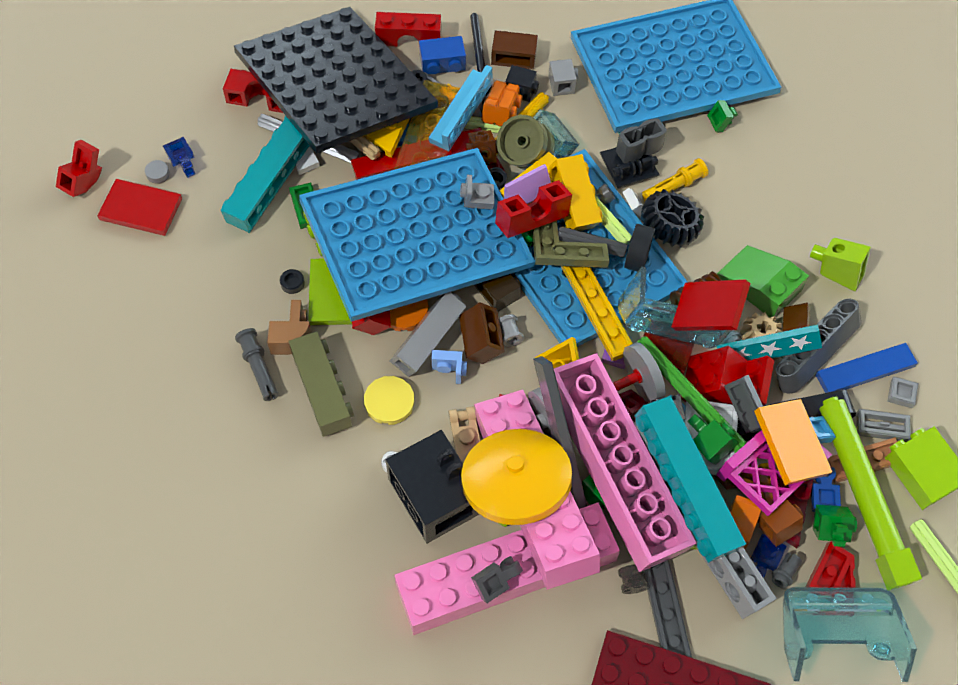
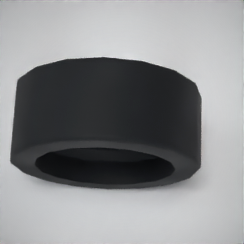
[624,224,655,273]

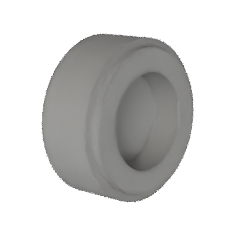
[145,160,170,184]

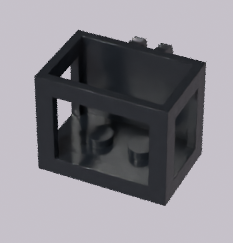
[385,429,480,544]

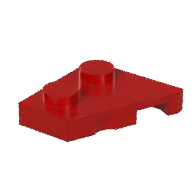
[805,541,857,617]

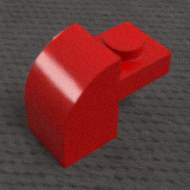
[56,140,102,197]

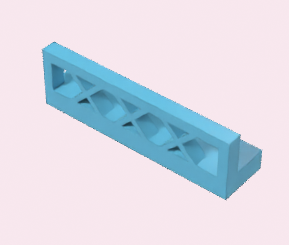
[429,65,493,151]

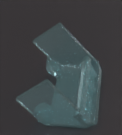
[618,267,732,348]
[783,587,917,682]

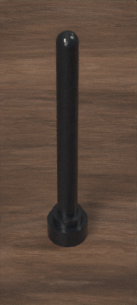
[470,13,493,96]

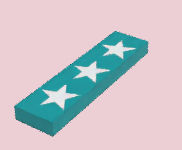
[716,325,822,360]

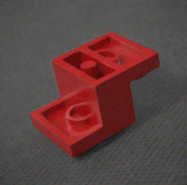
[681,346,774,405]

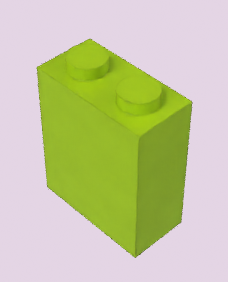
[885,426,958,510]

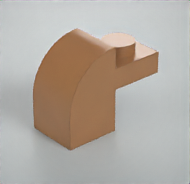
[267,300,312,355]

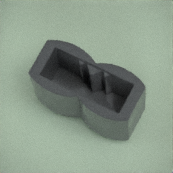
[616,118,667,163]

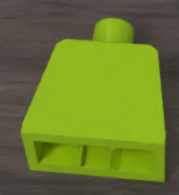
[810,238,871,292]

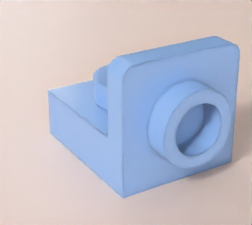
[432,350,467,384]

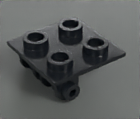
[600,147,660,188]

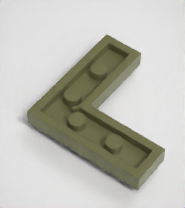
[532,221,609,268]

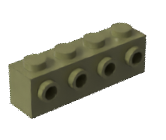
[289,331,354,437]

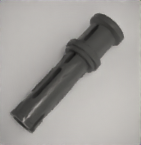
[235,328,279,401]

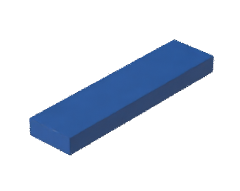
[816,343,918,393]

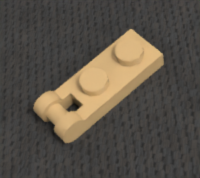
[448,406,480,463]

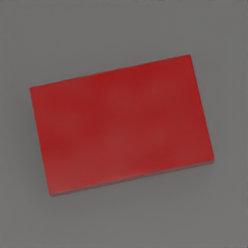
[97,179,182,236]
[671,279,751,331]

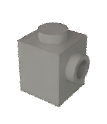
[548,59,578,96]

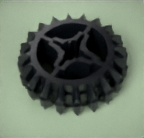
[640,189,704,247]

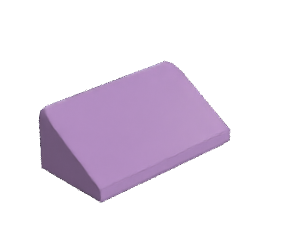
[504,164,551,204]

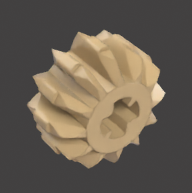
[740,311,783,340]

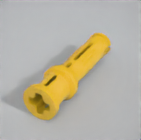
[642,158,709,201]

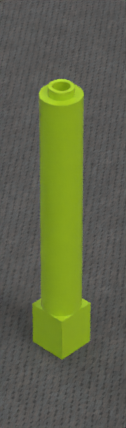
[819,397,922,591]

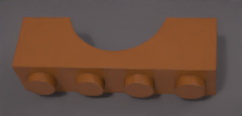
[714,464,804,547]

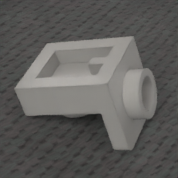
[460,174,494,209]

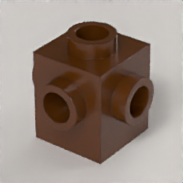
[466,130,499,165]

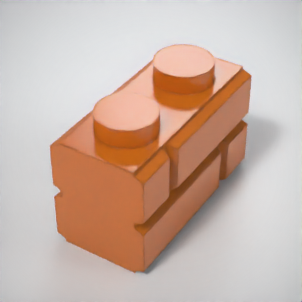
[482,80,523,126]

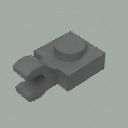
[471,556,523,603]

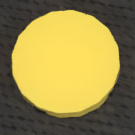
[364,376,414,425]

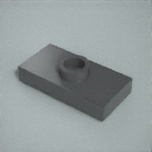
[724,375,763,433]

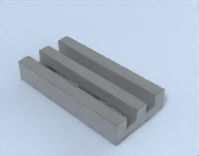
[857,409,911,442]

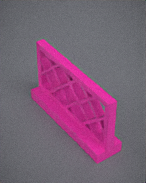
[716,430,832,516]

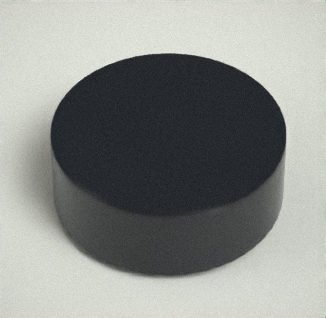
[280,269,305,294]

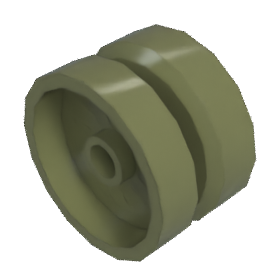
[496,114,555,170]

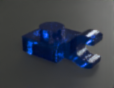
[163,137,195,178]
[750,534,787,579]

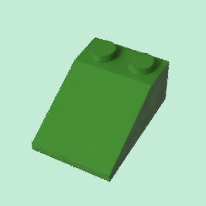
[717,245,809,318]

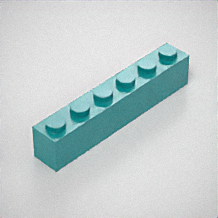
[220,115,310,233]
[635,396,746,563]

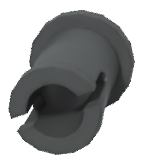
[772,552,802,588]

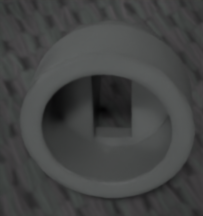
[596,184,616,204]

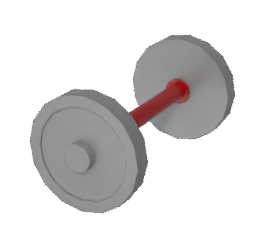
[528,342,666,439]

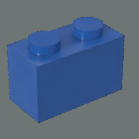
[419,36,466,74]

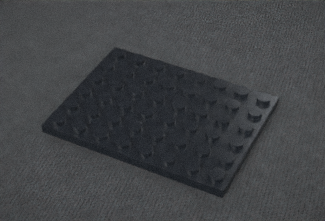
[234,7,438,154]

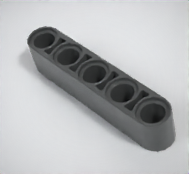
[775,298,861,394]

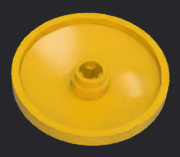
[461,429,572,525]

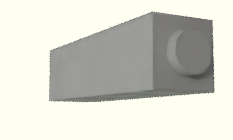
[390,292,466,377]

